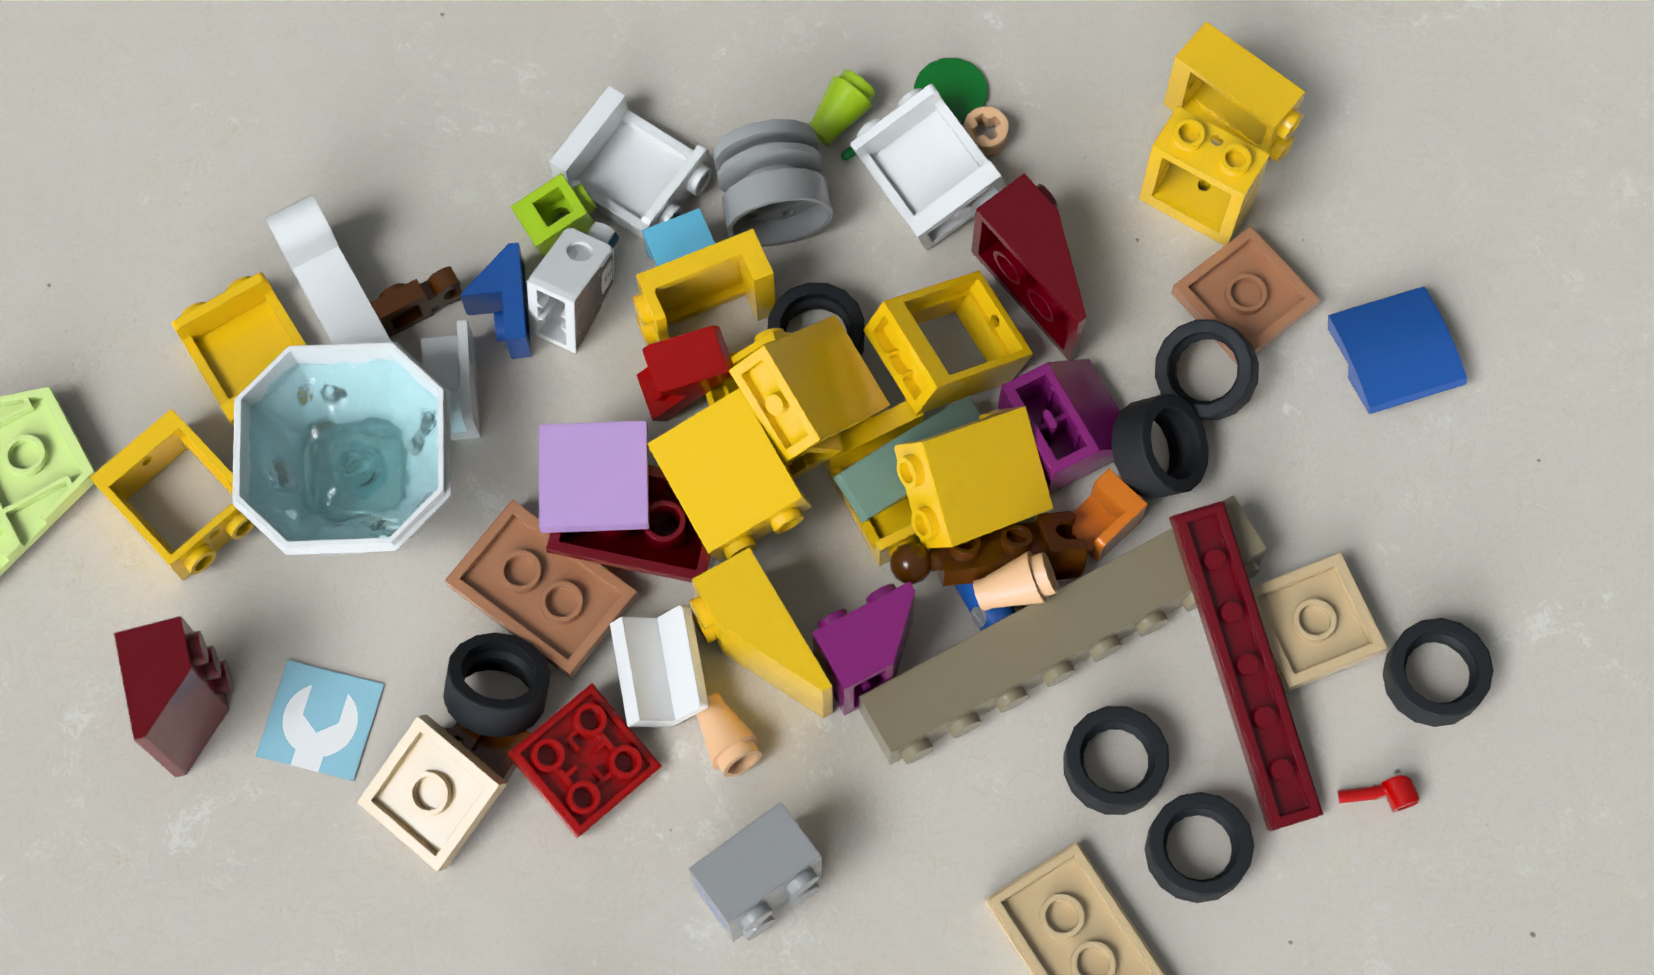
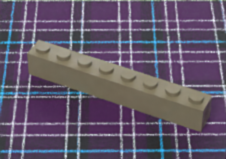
[859,495,1268,765]

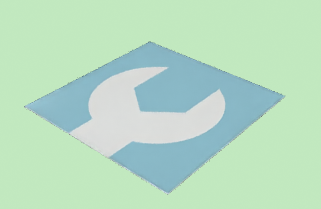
[256,660,384,781]

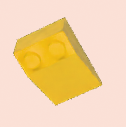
[689,547,833,718]

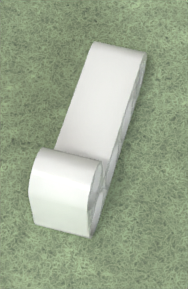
[265,194,391,344]

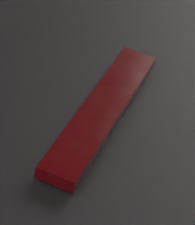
[1169,501,1324,831]

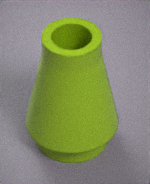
[809,69,876,146]

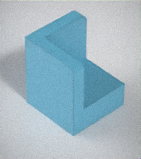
[642,208,715,266]

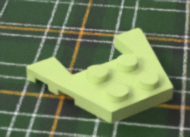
[0,387,96,576]

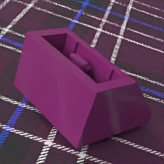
[998,359,1120,494]
[813,581,915,716]

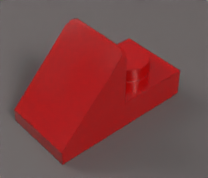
[637,325,734,422]

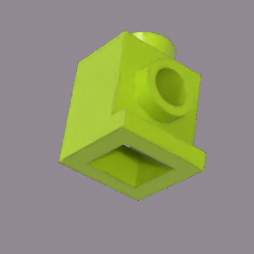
[510,173,598,257]

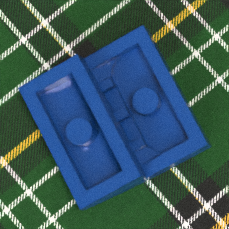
[1328,286,1467,414]

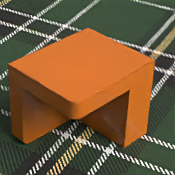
[1072,468,1148,562]

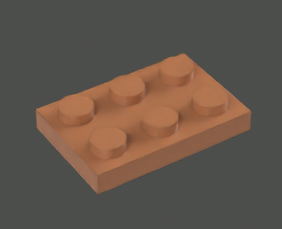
[445,499,638,680]

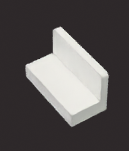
[421,320,481,440]
[610,605,708,727]

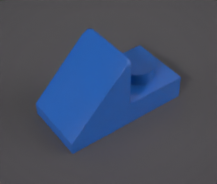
[461,242,532,359]

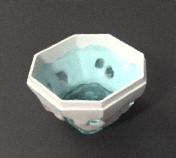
[232,342,451,556]

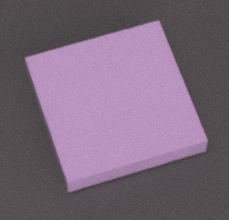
[539,420,650,533]

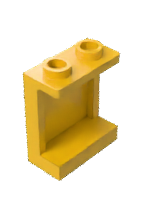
[632,229,776,345]
[171,272,331,428]
[729,315,890,464]
[647,388,812,562]
[823,401,924,566]
[894,406,1054,548]

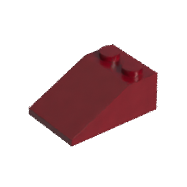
[971,173,1087,360]

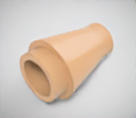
[973,551,1058,611]
[695,693,762,777]

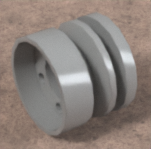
[712,119,833,246]

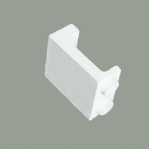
[850,84,1007,250]
[549,86,712,240]

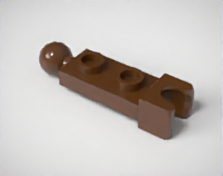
[890,511,1088,587]

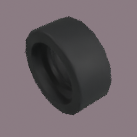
[767,282,865,357]
[1155,319,1259,420]
[1111,394,1209,499]
[1382,618,1494,727]
[443,632,551,738]
[1063,706,1169,815]
[1144,792,1254,903]

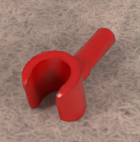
[1337,775,1419,812]

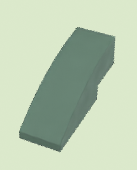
[833,395,981,523]

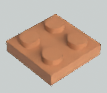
[1171,226,1320,365]

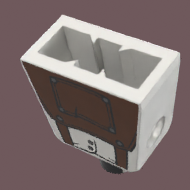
[527,222,619,354]

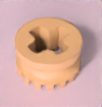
[964,106,1009,158]

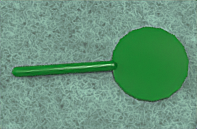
[841,58,987,160]

